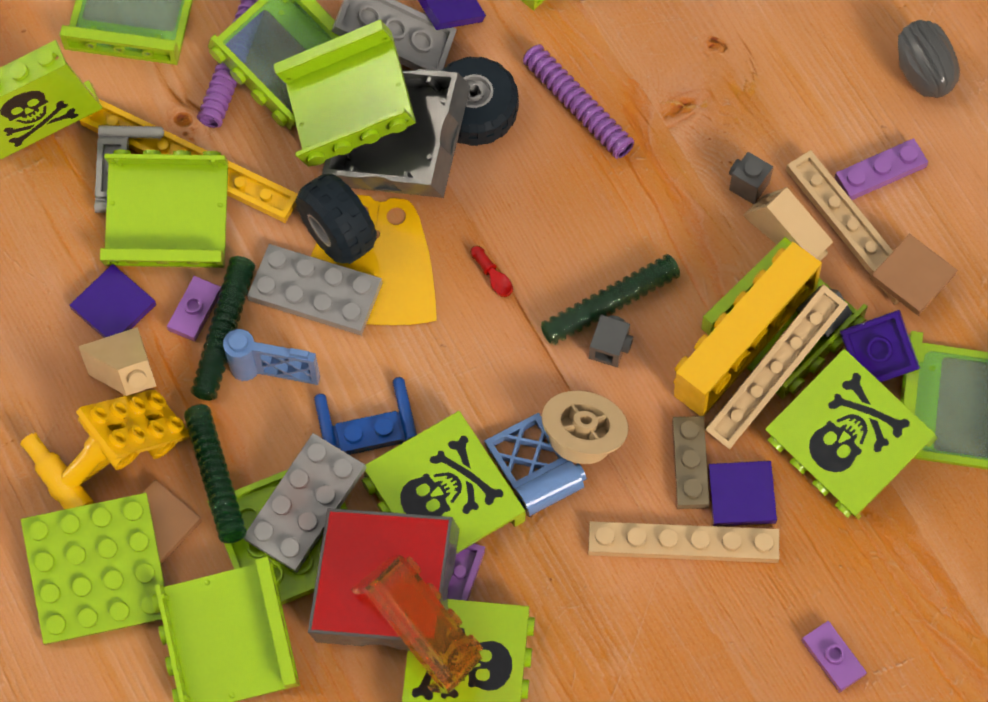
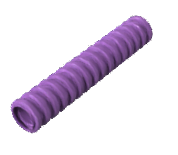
[197,0,264,128]
[523,44,634,159]

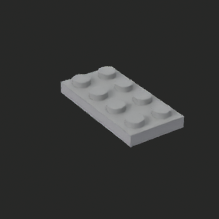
[331,0,457,71]
[247,244,383,336]
[242,433,367,573]

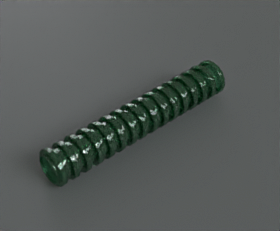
[541,254,680,345]
[190,256,256,401]
[184,404,247,543]

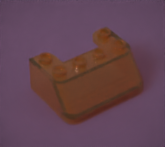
[351,555,483,694]

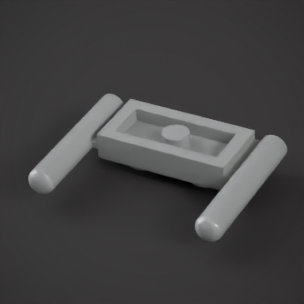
[94,125,164,213]

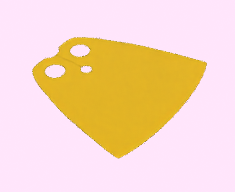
[311,195,437,325]

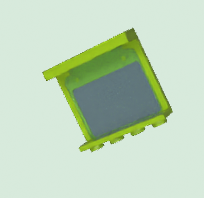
[60,0,193,65]
[208,0,339,130]
[900,331,988,470]

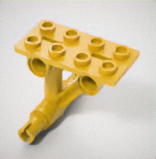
[20,389,191,510]

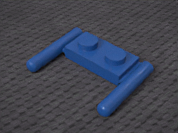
[314,377,417,455]

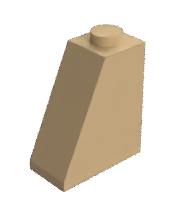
[743,187,833,261]
[79,327,156,396]

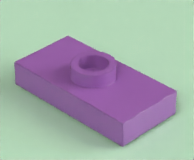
[167,276,222,342]
[801,621,867,693]

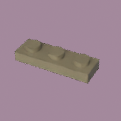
[672,416,709,509]

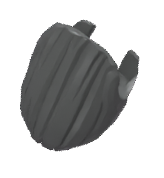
[898,20,960,98]

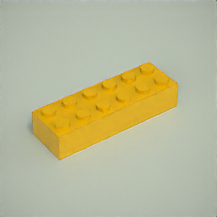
[673,241,822,416]

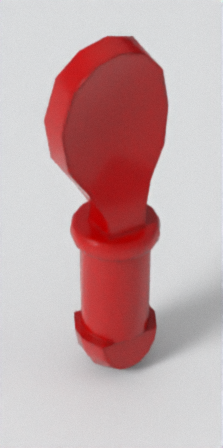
[470,246,513,297]

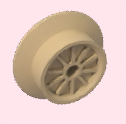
[542,391,628,464]

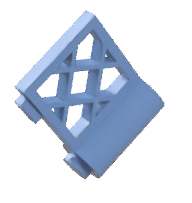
[223,329,320,385]
[484,413,587,517]

